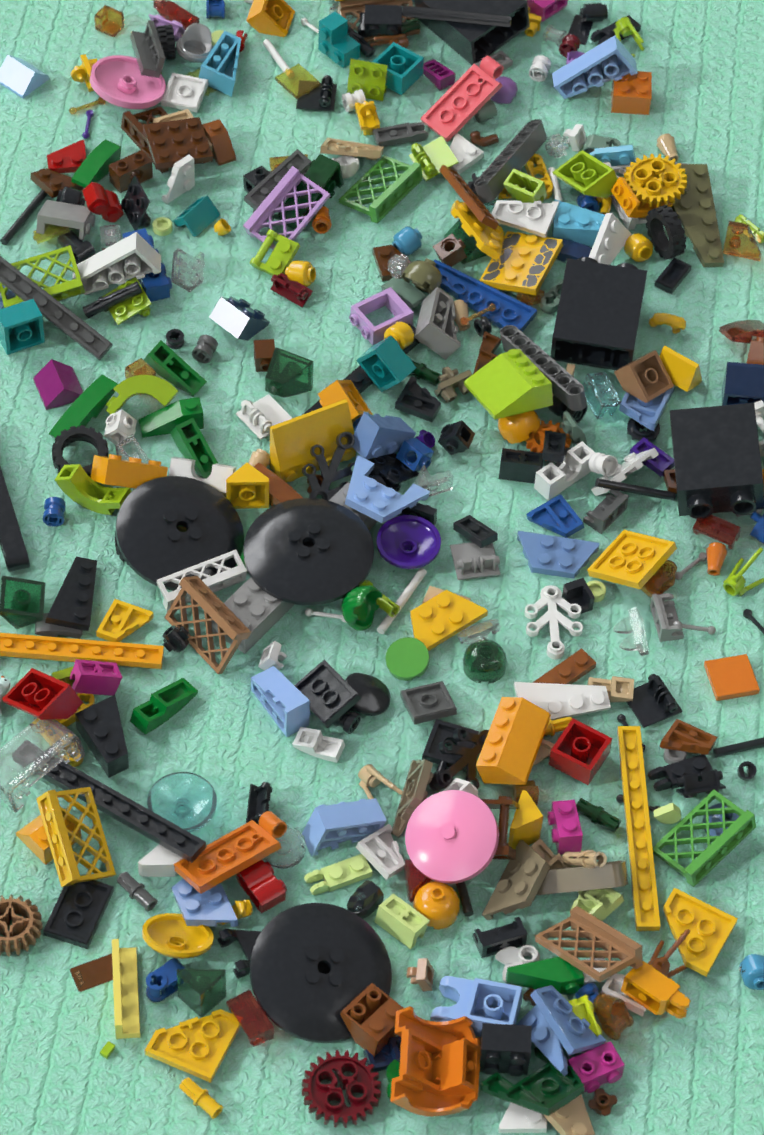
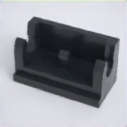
[499,448,543,484]
[472,917,528,958]

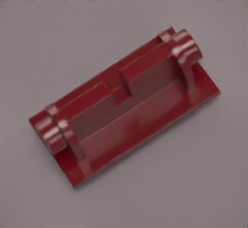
[270,273,313,308]

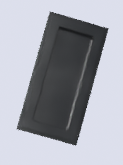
[654,257,691,294]

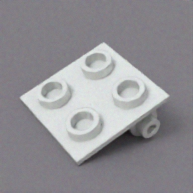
[236,394,292,440]

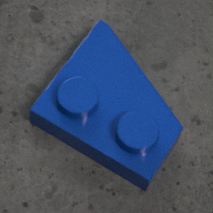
[526,494,584,538]

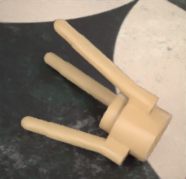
[358,764,403,799]

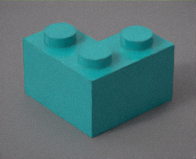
[318,11,360,68]

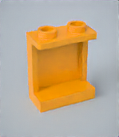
[611,177,673,218]

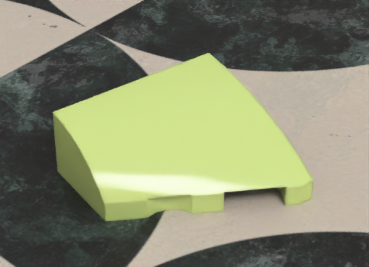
[571,888,624,921]

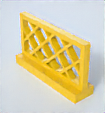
[36,787,116,887]

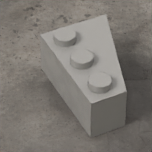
[414,287,461,360]

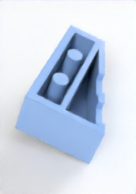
[251,666,311,738]
[301,798,387,857]

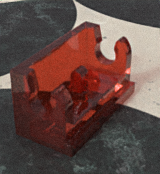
[692,514,741,550]
[226,989,274,1047]

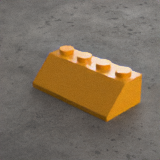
[476,697,551,785]

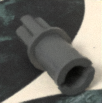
[117,872,158,911]

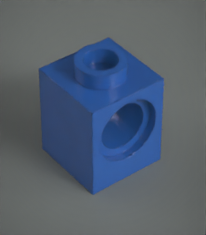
[396,438,434,472]

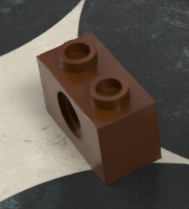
[109,150,153,193]

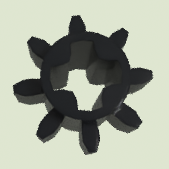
[162,625,189,653]

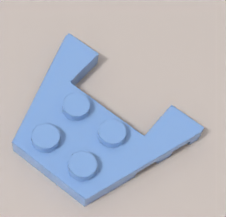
[345,455,430,523]

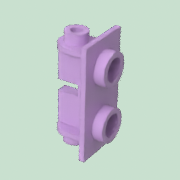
[149,14,185,41]

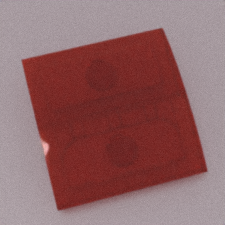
[719,320,764,344]

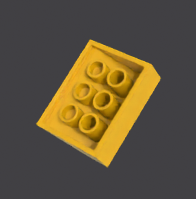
[270,399,356,483]

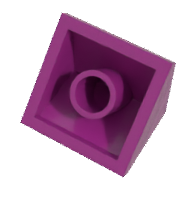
[33,359,83,410]

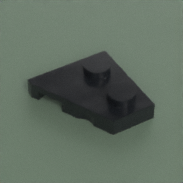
[395,376,441,422]

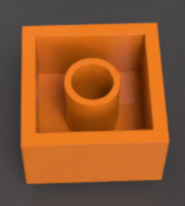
[611,71,652,115]

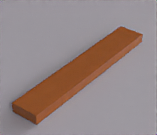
[439,165,499,230]

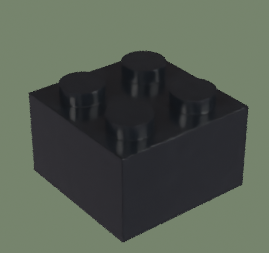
[479,1023,532,1076]

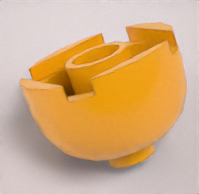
[498,410,540,444]
[413,881,460,930]

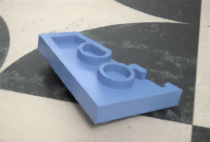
[530,985,606,1055]

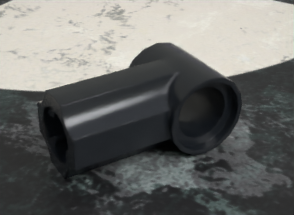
[58,229,96,264]

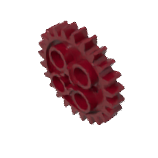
[302,1050,381,1128]

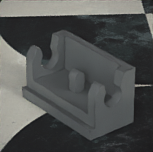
[583,489,629,534]

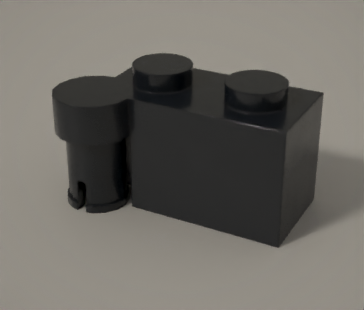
[357,5,403,38]

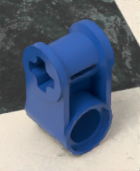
[206,0,225,19]
[146,958,192,1002]

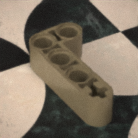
[536,860,628,895]

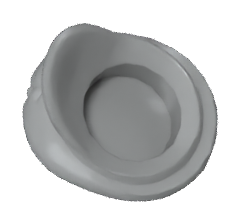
[176,23,213,63]

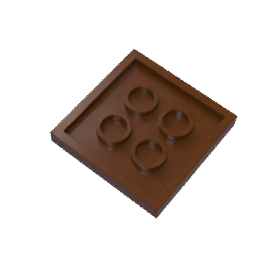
[143,117,213,169]

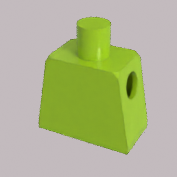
[503,168,547,203]

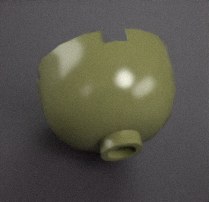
[401,258,442,294]

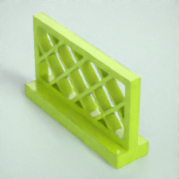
[0,245,86,308]

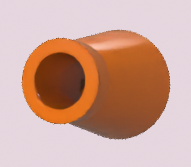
[312,206,332,234]
[706,542,727,576]

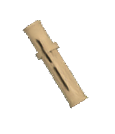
[562,850,607,869]

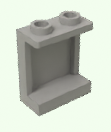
[36,200,95,240]

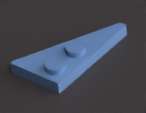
[516,1005,568,1076]

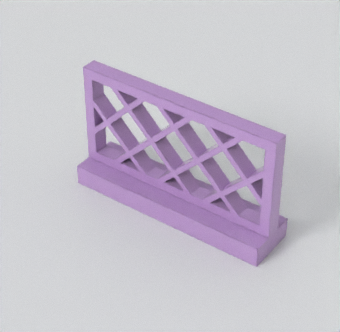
[243,166,331,250]

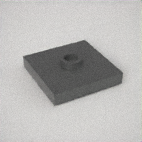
[400,681,457,725]

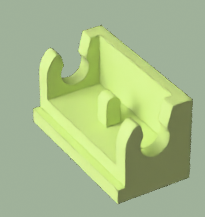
[374,893,430,949]

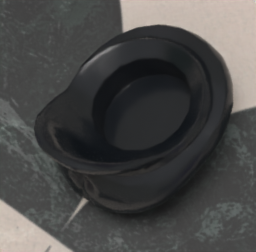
[345,673,391,716]

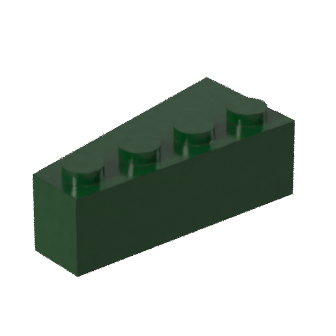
[278,154,344,230]

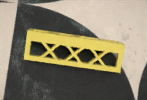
[111,939,140,1039]

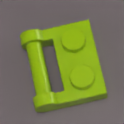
[249,229,300,276]

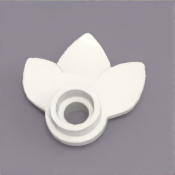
[495,945,540,982]

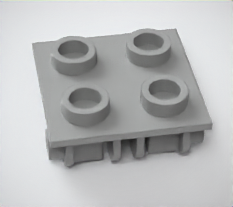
[450,542,500,580]

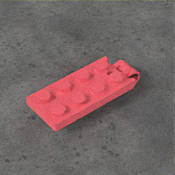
[420,56,504,142]

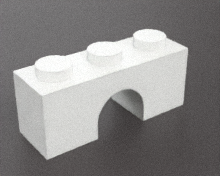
[534,441,595,501]
[168,457,237,496]

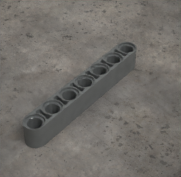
[474,119,547,203]
[500,325,587,411]

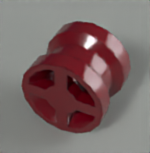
[559,34,581,58]

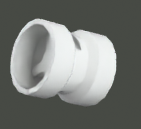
[529,55,551,82]
[342,89,366,112]
[589,452,618,477]

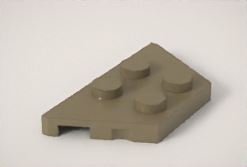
[391,759,433,837]
[482,840,550,920]

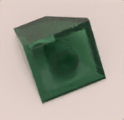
[265,347,313,398]

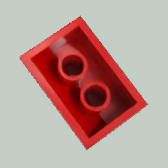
[1,668,83,720]

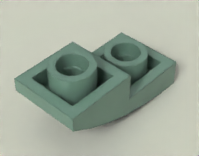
[381,277,426,308]
[561,411,587,445]

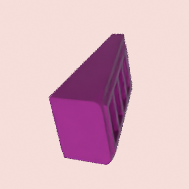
[423,59,456,90]

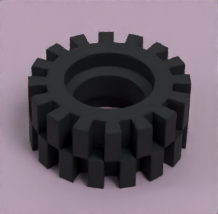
[156,25,176,60]

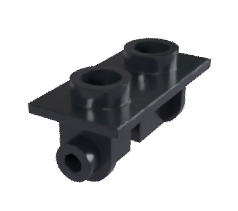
[676,769,726,798]
[246,782,273,825]

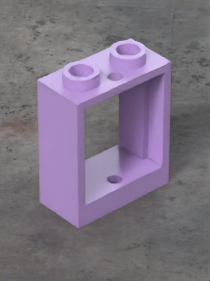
[349,287,414,345]

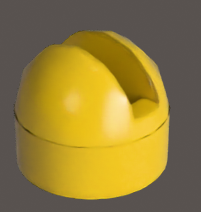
[214,218,231,236]

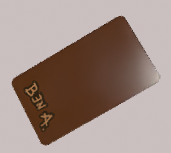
[70,953,113,992]

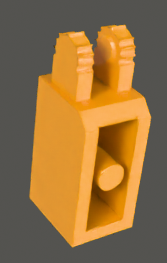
[621,961,690,1019]

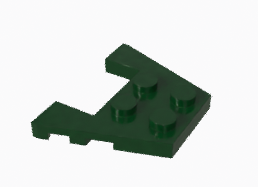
[480,1046,584,1116]

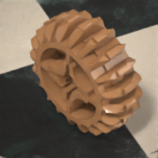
[0,894,43,957]

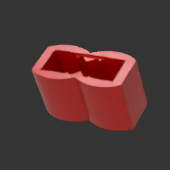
[82,182,124,223]
[236,859,287,914]

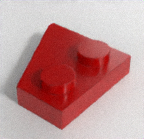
[47,140,86,173]

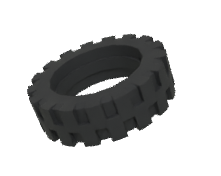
[646,205,686,260]
[52,425,108,477]

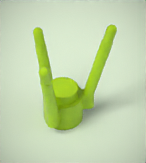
[613,17,644,51]
[723,548,764,596]

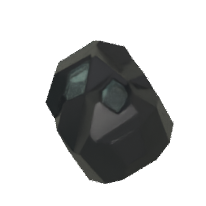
[347,880,384,919]

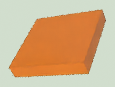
[704,654,760,701]

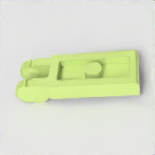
[304,854,373,895]

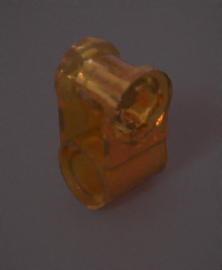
[640,560,677,598]
[593,993,634,1041]

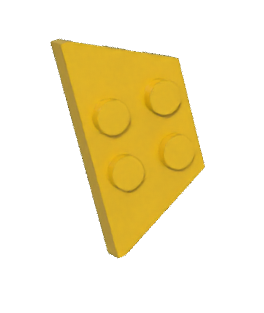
[410,590,488,651]

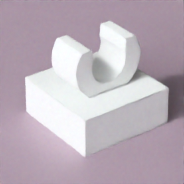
[563,124,587,152]
[258,641,287,670]

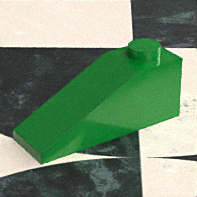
[143,340,207,397]
[138,397,204,438]
[170,418,218,478]
[506,957,585,994]

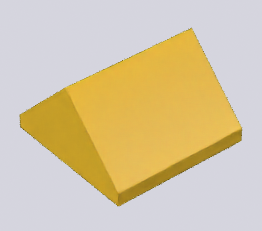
[659,345,702,392]
[226,462,269,509]
[508,790,543,850]

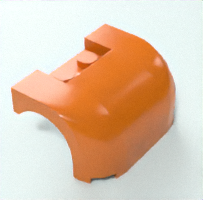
[391,1006,480,1116]

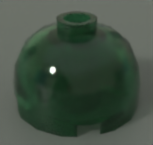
[463,639,507,684]

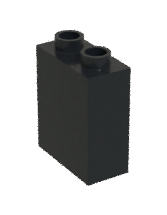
[414,0,530,65]
[550,257,647,370]
[670,403,764,519]

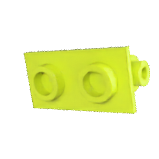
[568,995,602,1037]

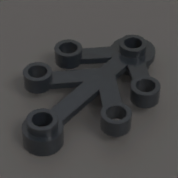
[302,432,355,501]
[432,727,489,789]

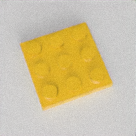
[587,530,677,589]

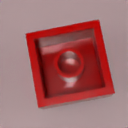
[549,718,612,785]

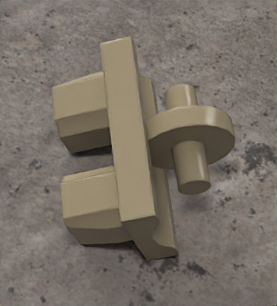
[434,367,473,403]

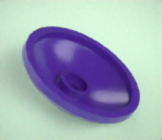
[376,515,441,569]

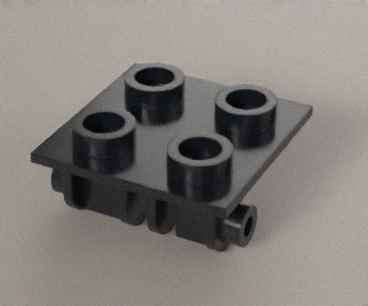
[296,75,337,112]
[121,175,151,230]
[367,453,420,492]
[627,674,682,728]

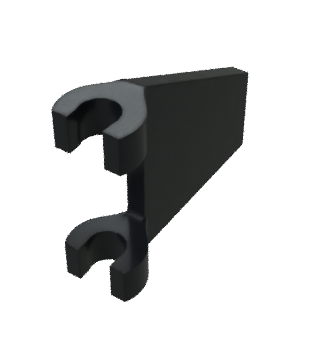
[217,929,261,979]

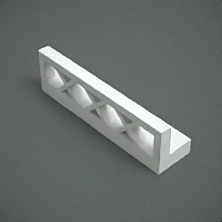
[157,550,247,611]

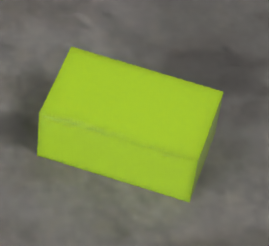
[100,1041,116,1059]

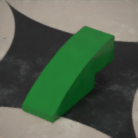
[71,139,122,188]
[130,678,198,735]

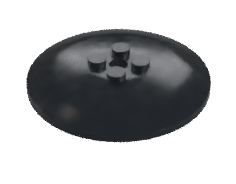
[116,476,244,591]
[243,498,374,605]
[250,903,392,1043]

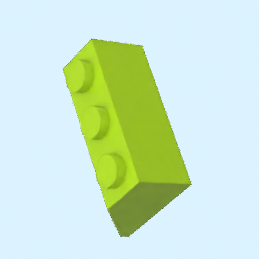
[552,150,618,198]

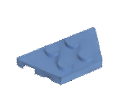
[619,384,675,431]
[517,531,599,579]
[172,879,239,927]

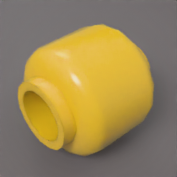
[624,233,653,262]
[285,260,316,287]
[384,322,414,350]

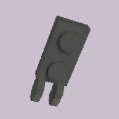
[372,122,428,147]

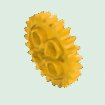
[624,153,687,208]

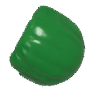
[341,585,382,631]

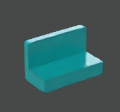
[173,195,220,237]

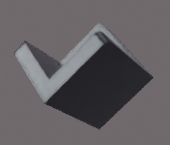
[562,578,594,614]

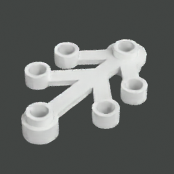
[524,585,583,660]

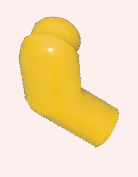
[596,196,612,215]

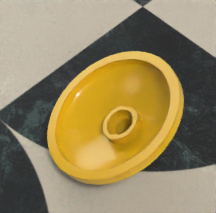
[142,913,214,959]

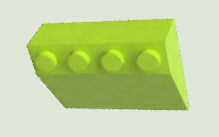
[464,349,553,420]

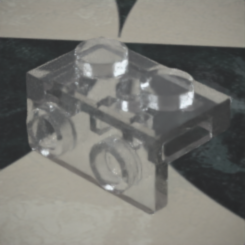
[171,248,205,292]

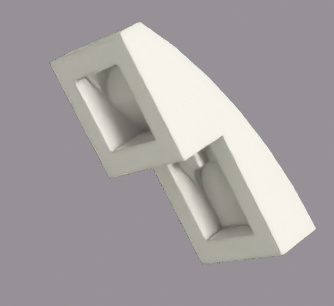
[292,727,345,763]

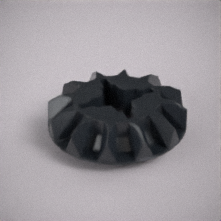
[627,418,660,441]

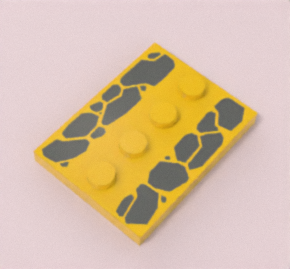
[479,231,563,295]

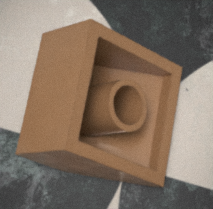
[614,350,674,403]

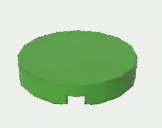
[385,637,430,681]

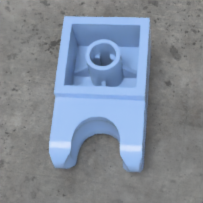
[430,976,522,1037]

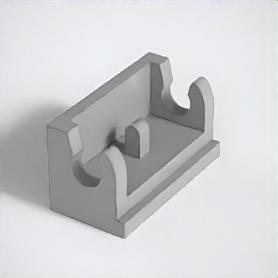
[650,593,684,642]

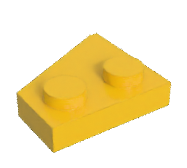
[96,599,154,642]

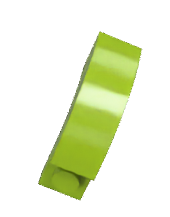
[106,375,179,414]
[55,464,132,515]

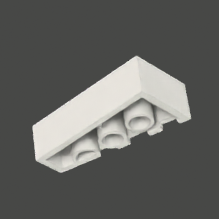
[72,232,161,295]

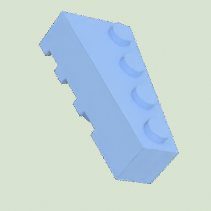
[552,35,638,99]

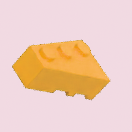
[90,454,168,489]

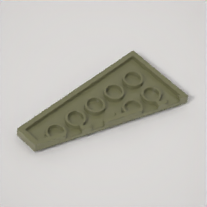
[671,164,724,267]

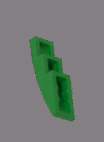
[49,374,118,446]

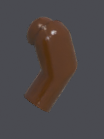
[470,131,499,147]

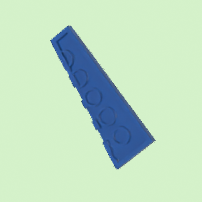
[434,259,537,332]

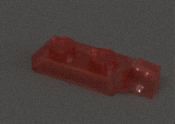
[153,0,199,30]

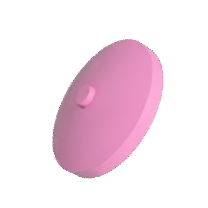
[90,55,166,109]
[405,790,499,884]

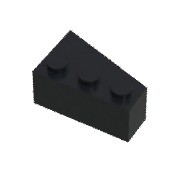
[75,695,129,778]

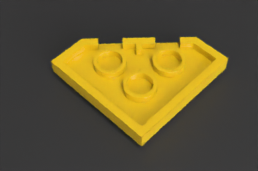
[450,200,505,261]
[663,888,738,977]
[145,1009,243,1083]

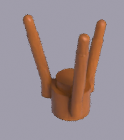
[369,33,409,48]
[647,929,690,978]

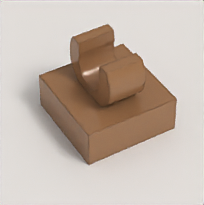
[406,958,434,991]

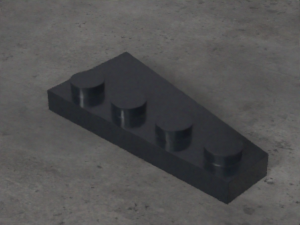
[45,556,97,631]

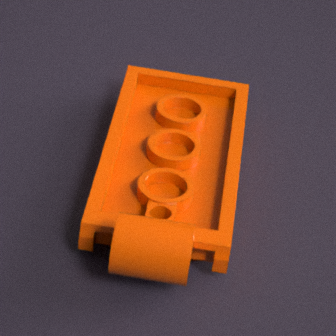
[174,811,287,894]

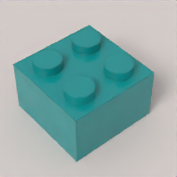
[373,42,424,95]
[0,299,45,355]
[356,336,416,392]

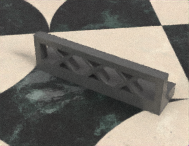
[130,20,165,78]
[244,149,312,213]

